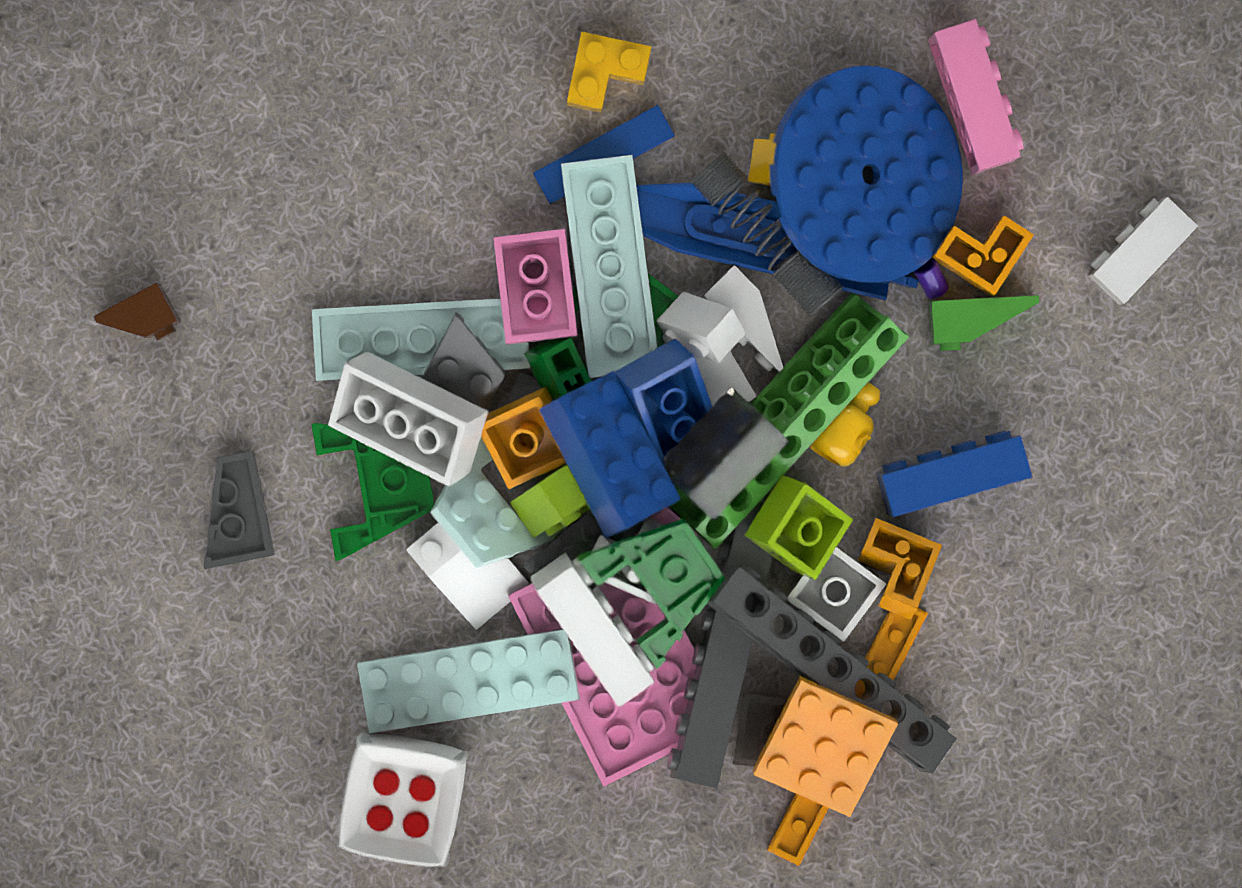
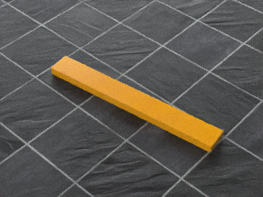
[767,608,928,866]

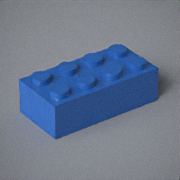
[539,371,681,538]
[876,431,1033,517]

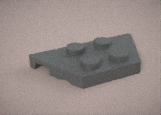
[421,312,505,410]

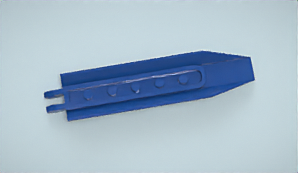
[636,183,918,301]

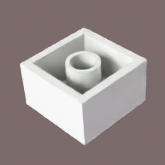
[785,547,886,642]

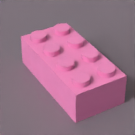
[928,19,1024,175]

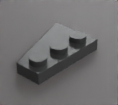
[204,450,275,569]

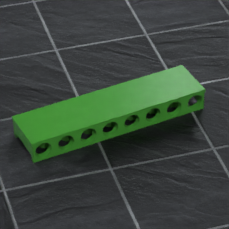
[670,293,910,549]

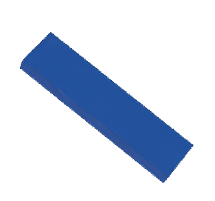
[533,105,675,205]

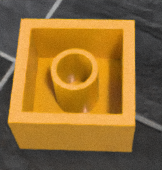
[481,386,566,489]

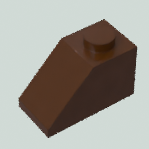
[93,283,181,341]

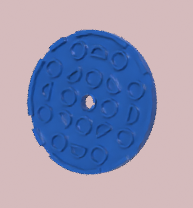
[770,66,963,283]

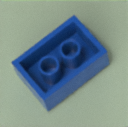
[615,338,724,472]

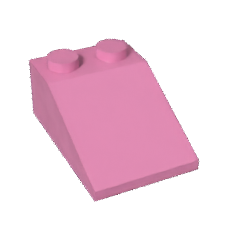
[493,229,578,345]

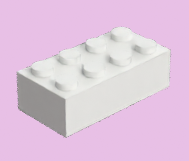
[328,352,488,486]
[531,552,655,707]

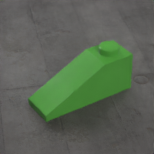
[928,295,1039,351]

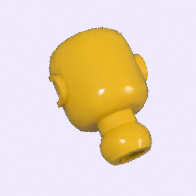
[809,382,881,467]

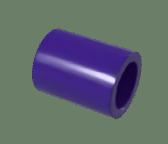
[914,258,949,299]

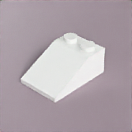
[406,522,530,630]

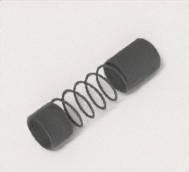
[692,153,843,317]

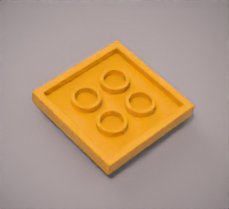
[752,676,898,817]

